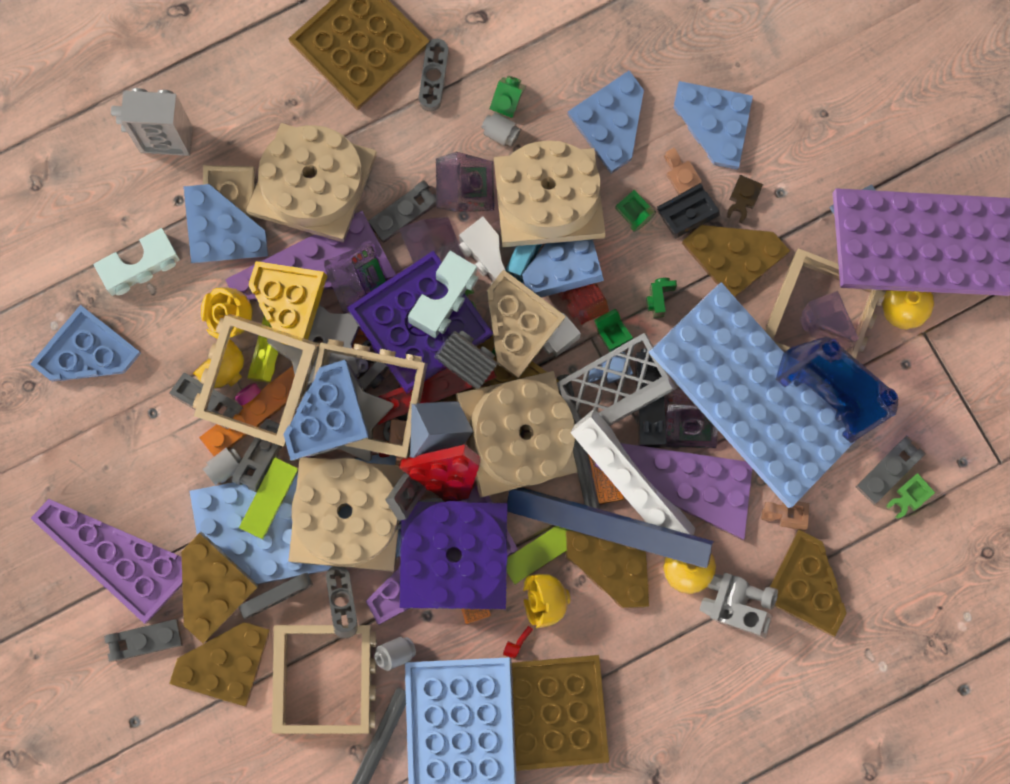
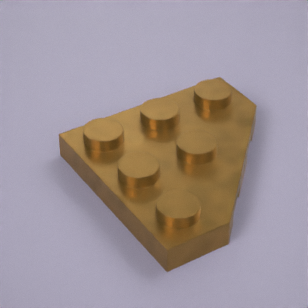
[681,225,790,297]
[769,530,847,637]
[181,531,259,644]
[566,531,649,608]
[169,622,270,707]

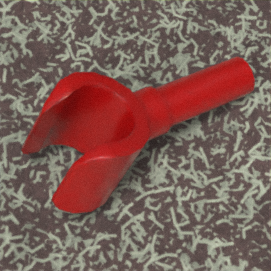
[503,626,533,659]

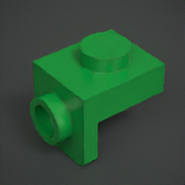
[489,76,526,118]
[646,277,677,319]
[594,309,633,352]

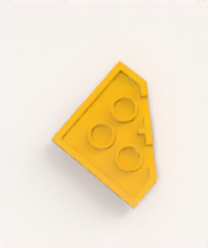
[248,261,328,346]

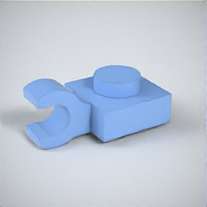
[587,352,633,384]

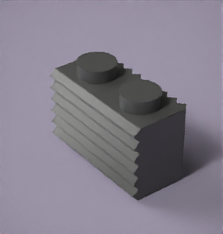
[434,331,498,389]

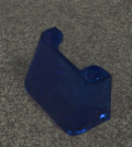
[775,337,899,443]

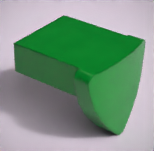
[615,190,657,232]

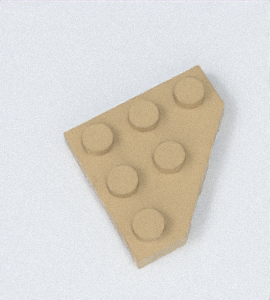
[487,269,566,379]

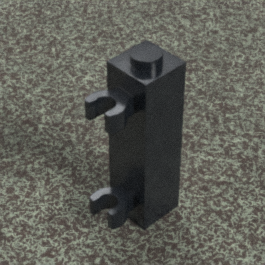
[635,348,666,448]

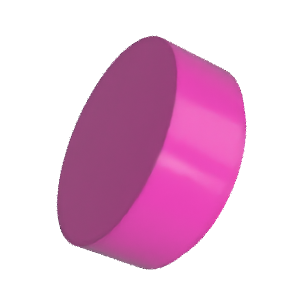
[235,383,261,406]

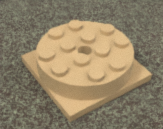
[246,123,377,243]
[494,141,605,247]
[455,371,578,497]
[288,457,404,572]

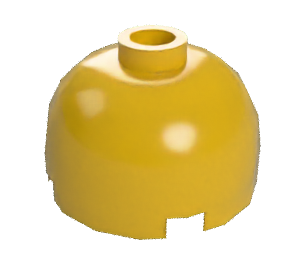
[201,287,252,339]
[881,290,934,329]
[193,338,244,389]
[663,553,716,594]
[523,574,570,628]

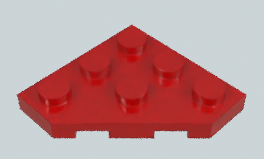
[400,445,481,502]

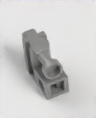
[700,572,778,639]

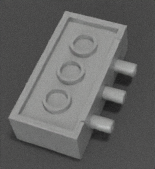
[111,88,193,156]

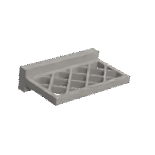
[557,333,678,426]

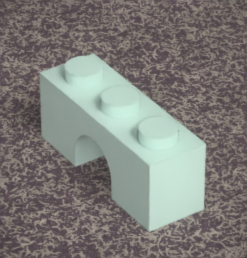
[93,228,180,296]
[408,251,478,338]

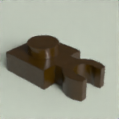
[727,175,763,223]

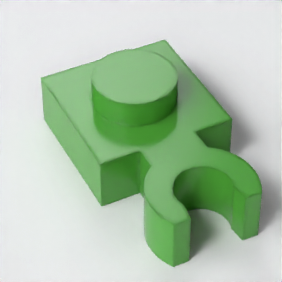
[886,473,935,519]

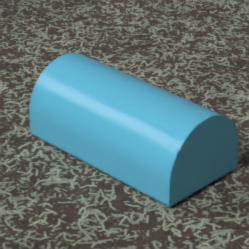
[505,244,542,283]

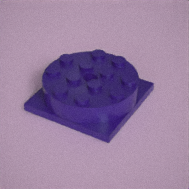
[347,250,493,394]
[400,501,507,609]

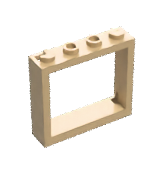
[764,248,885,381]
[193,314,320,447]
[313,339,428,458]
[272,625,377,734]

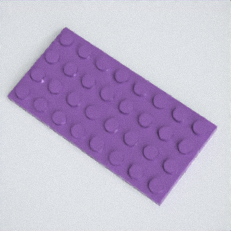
[833,188,1010,296]

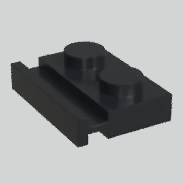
[657,184,720,239]

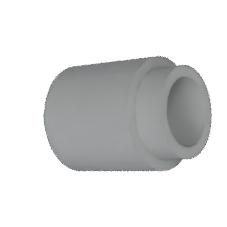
[482,112,521,147]
[203,448,242,485]
[375,637,416,671]

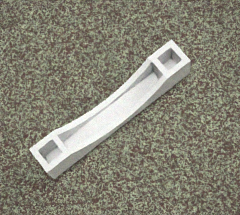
[458,216,581,357]
[571,409,695,535]

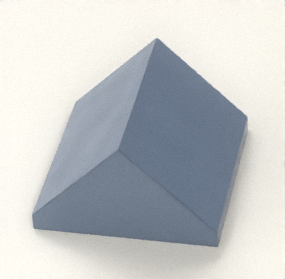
[410,401,473,458]

